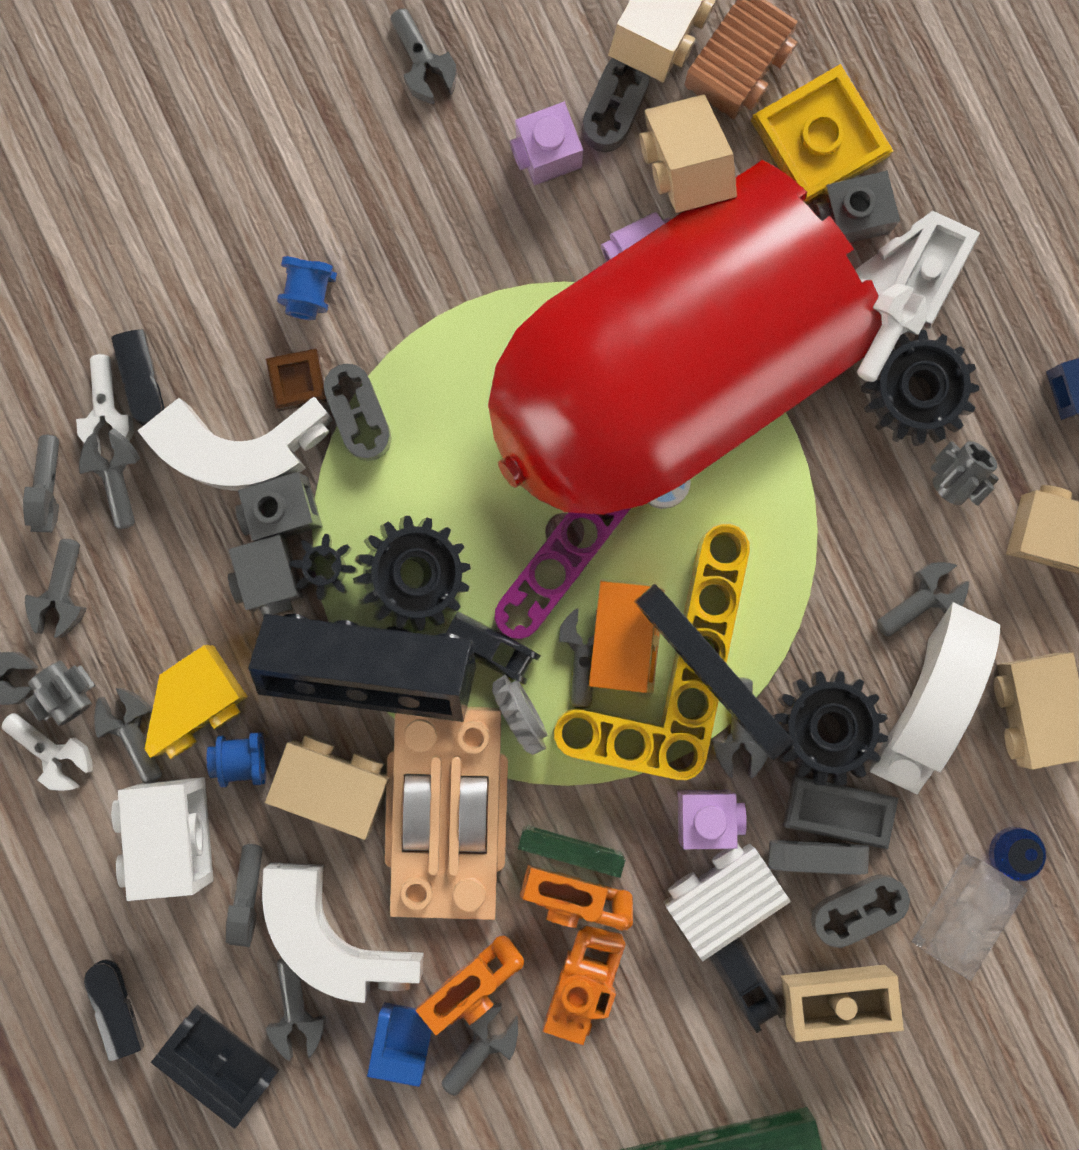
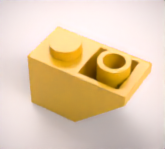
[144,645,248,759]

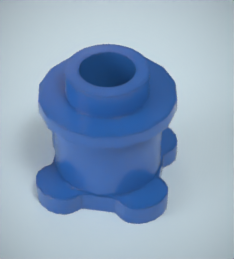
[277,256,337,320]
[206,732,267,788]

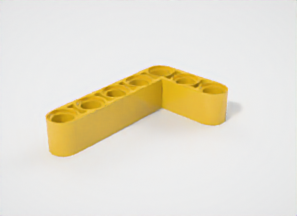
[554,524,750,780]

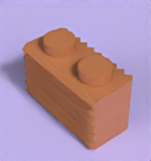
[684,0,798,119]

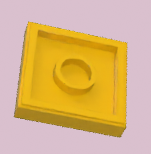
[750,64,893,205]

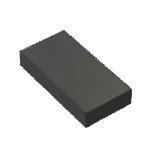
[783,775,899,849]

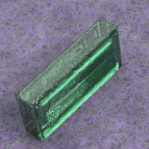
[518,825,626,878]

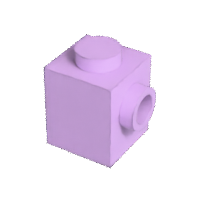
[510,101,583,186]
[677,790,746,849]

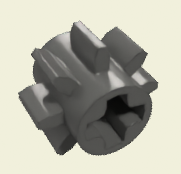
[930,441,999,506]
[25,661,96,726]

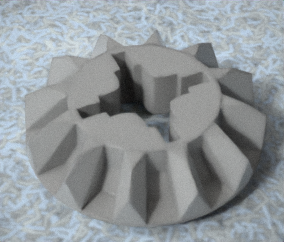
[492,675,548,755]

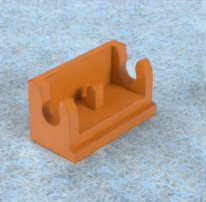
[589,581,665,693]

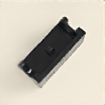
[150,1005,280,1129]

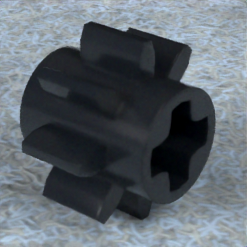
[290,534,358,600]

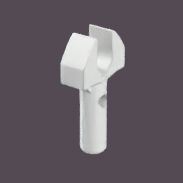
[857,284,927,382]
[76,354,134,454]
[2,713,93,791]

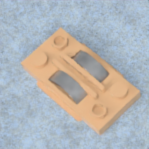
[385,707,508,920]

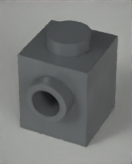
[814,170,900,243]
[235,472,323,542]
[228,535,304,618]

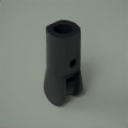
[111,329,165,426]
[446,611,541,685]
[709,937,785,1033]
[84,959,144,1061]

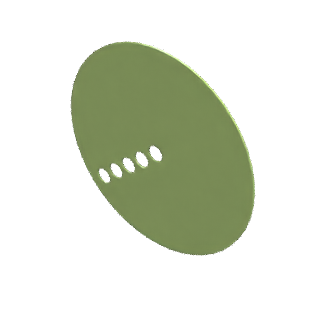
[312,281,818,786]

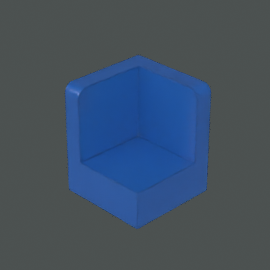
[367,1002,432,1087]

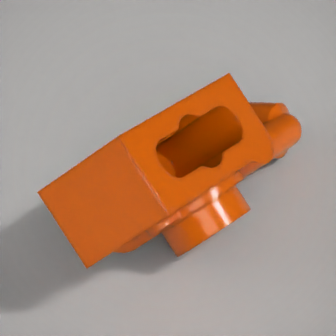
[519,865,633,931]
[543,926,626,1045]
[415,936,524,1036]

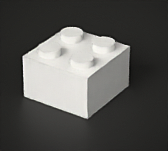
[111,777,213,901]

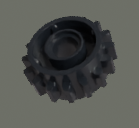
[861,330,979,446]
[353,516,471,632]
[772,671,888,786]

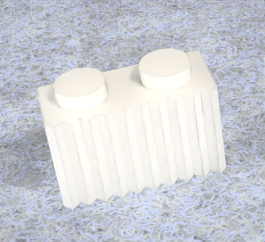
[664,843,791,962]

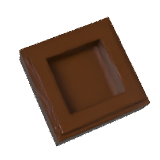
[266,348,327,412]

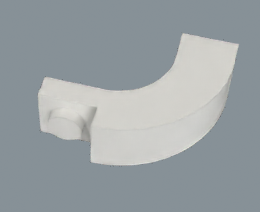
[138,397,333,491]
[870,602,1000,794]
[262,863,424,1003]

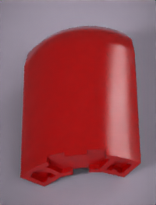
[488,160,882,515]

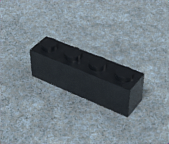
[248,614,476,722]

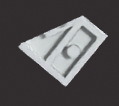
[855,211,980,329]

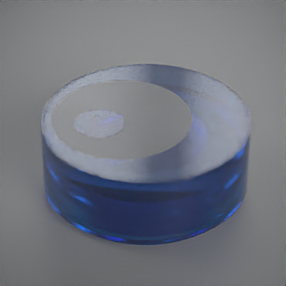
[989,827,1046,881]

